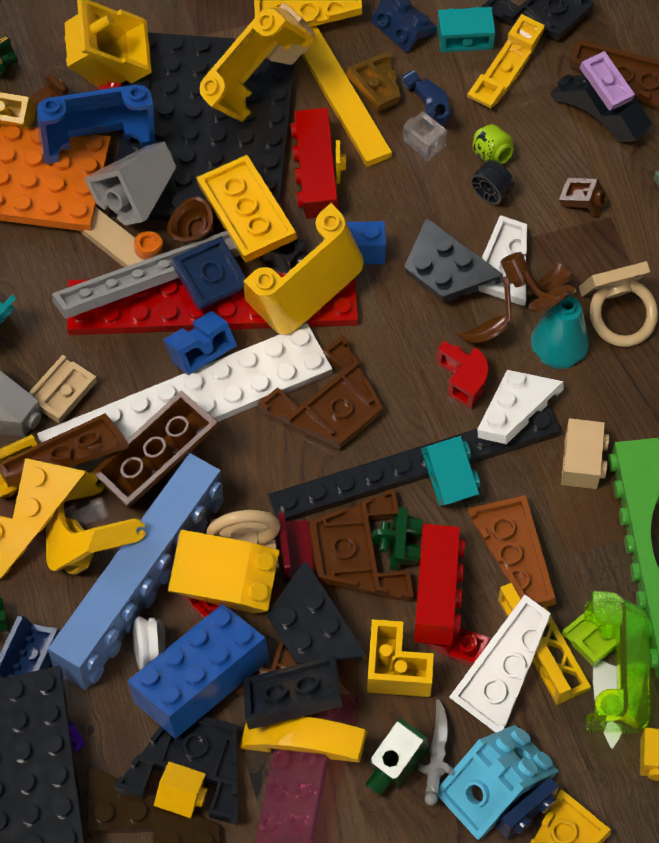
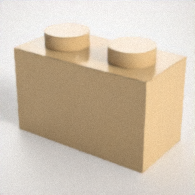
[561,418,609,489]

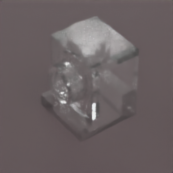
[403,111,447,162]

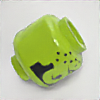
[472,124,514,164]

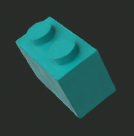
[437,7,495,52]
[421,436,480,506]

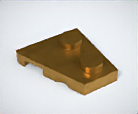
[346,51,401,112]

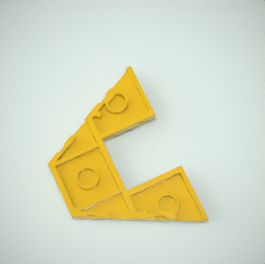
[0,458,87,579]

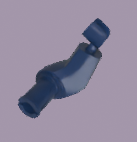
[401,70,450,126]

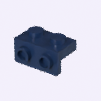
[371,0,437,52]
[0,615,60,678]
[494,777,559,840]

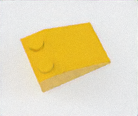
[168,530,280,614]

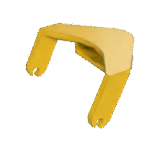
[46,472,146,575]

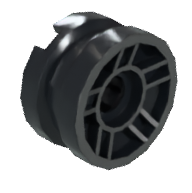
[470,160,515,205]

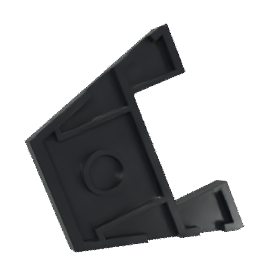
[482,0,594,41]
[115,716,238,825]

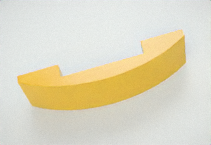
[467,14,545,108]
[239,716,367,763]

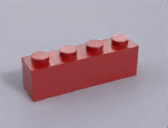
[290,107,339,219]
[414,524,465,646]

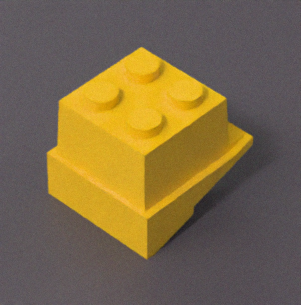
[64,0,152,88]

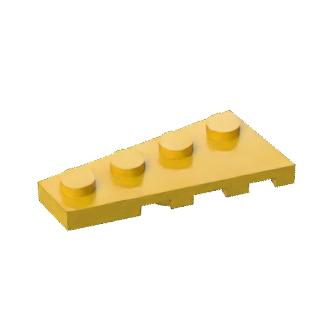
[254,0,362,27]
[530,789,611,843]

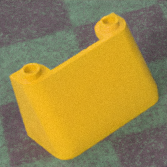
[199,7,315,122]
[243,203,364,335]

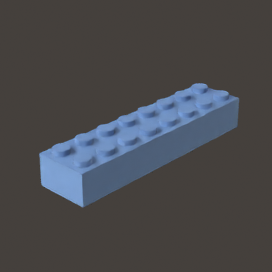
[48,453,224,691]

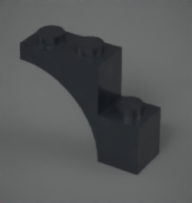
[550,74,652,142]

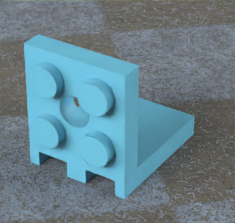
[438,725,559,840]

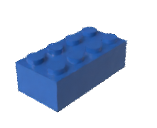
[128,603,270,739]

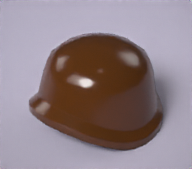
[167,197,215,244]

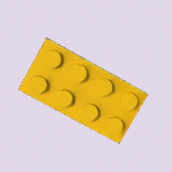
[196,155,297,263]

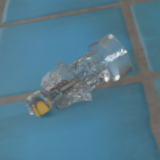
[64,497,110,530]

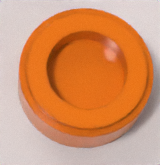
[134,231,163,260]

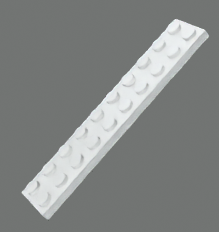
[37,323,332,473]

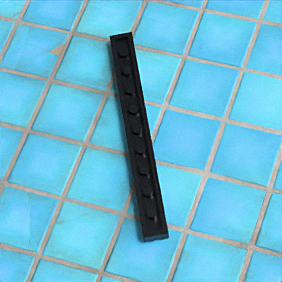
[268,406,560,521]

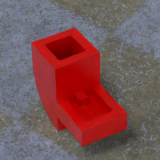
[436,341,488,410]

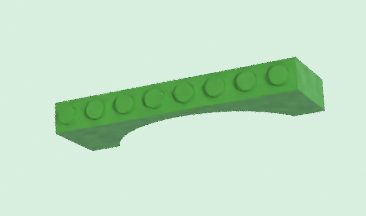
[608,438,659,678]

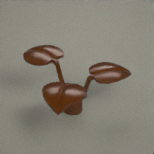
[457,252,576,343]

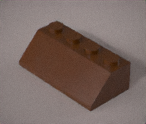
[92,390,219,508]

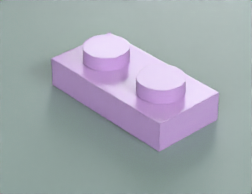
[579,51,635,111]

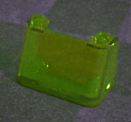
[584,591,651,733]

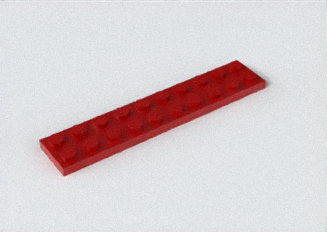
[67,273,358,335]

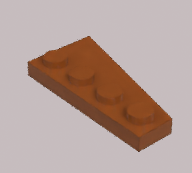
[467,495,556,607]

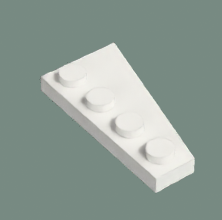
[450,595,551,732]

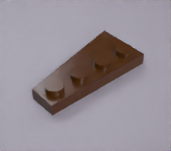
[569,39,659,110]
[0,413,129,487]

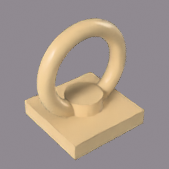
[579,261,658,347]
[206,510,280,572]

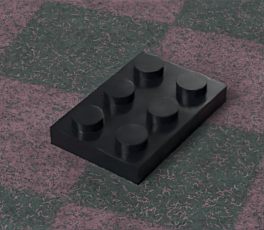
[243,655,343,730]

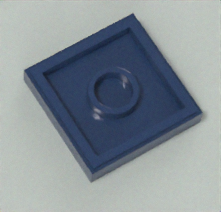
[170,236,246,311]

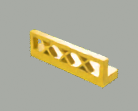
[498,583,591,705]

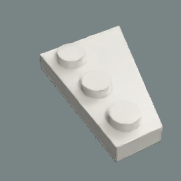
[478,215,527,306]
[477,370,564,444]

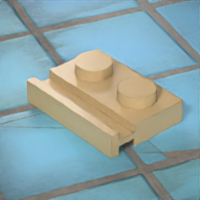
[29,355,97,424]

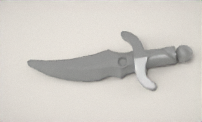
[417,699,454,806]

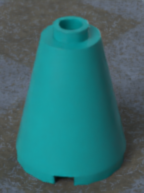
[531,296,589,369]

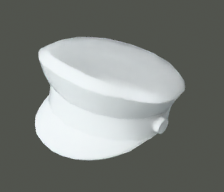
[132,616,166,670]

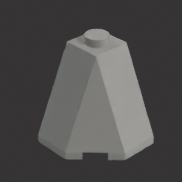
[84,141,176,225]
[0,371,42,437]

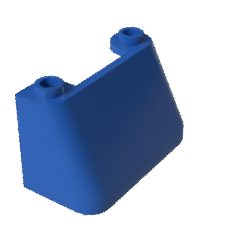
[37,85,155,164]

